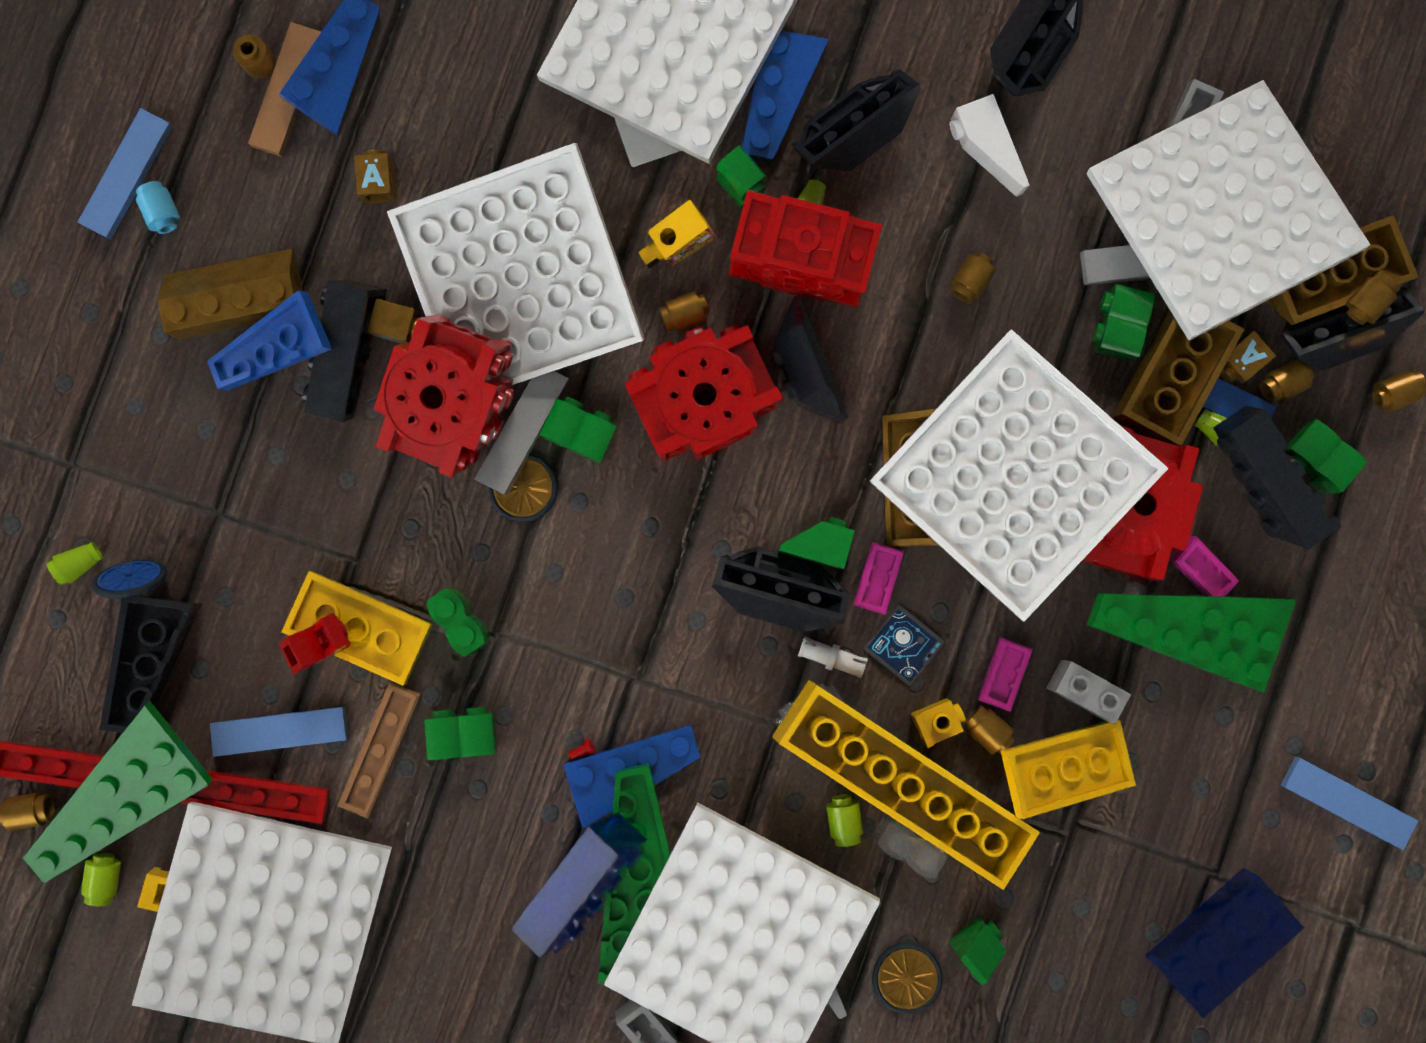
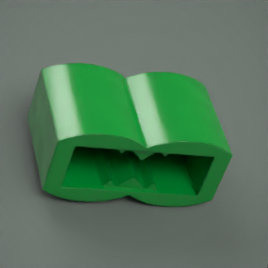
[716,145,767,210]
[1091,284,1155,362]
[540,397,618,464]
[1284,419,1368,495]
[426,588,491,657]
[424,706,498,760]

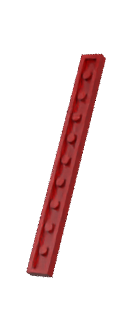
[0,740,331,824]

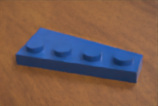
[742,30,829,163]

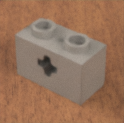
[1046,659,1131,724]

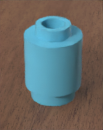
[136,181,181,234]

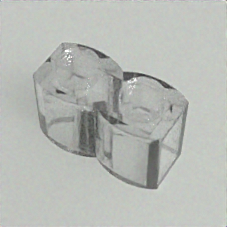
[873,815,948,879]

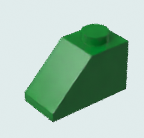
[778,517,855,569]
[948,916,1007,986]

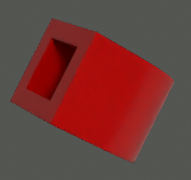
[279,613,351,675]

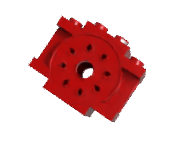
[729,190,882,308]
[373,314,515,477]
[624,324,783,463]
[1081,426,1204,581]

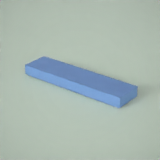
[78,108,174,240]
[210,706,349,757]
[1280,756,1418,850]

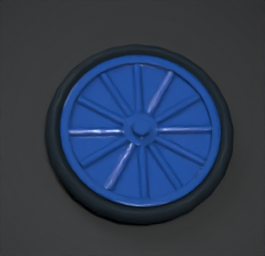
[92,559,167,599]

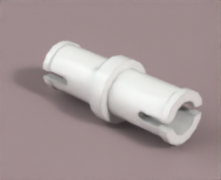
[798,636,868,678]

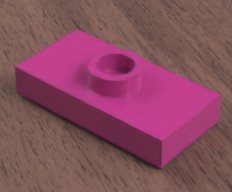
[1170,536,1239,596]
[853,542,904,615]
[977,637,1033,712]

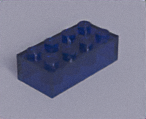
[511,812,647,958]
[1145,868,1304,1019]

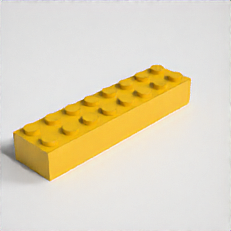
[772,680,1040,890]

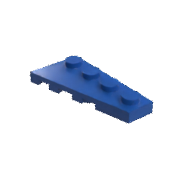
[279,0,380,136]
[207,290,332,391]
[564,724,701,829]

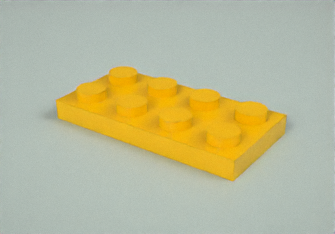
[282,571,433,686]
[1001,720,1136,819]

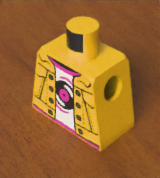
[638,200,717,268]

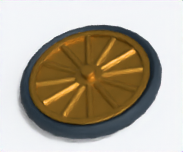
[488,454,558,522]
[872,942,943,1014]

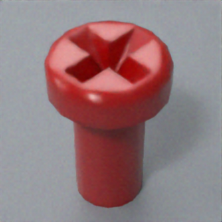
[568,738,596,761]

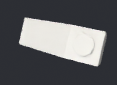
[949,94,1030,197]

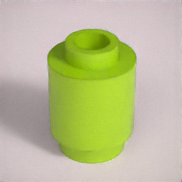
[826,794,863,847]
[81,852,121,906]

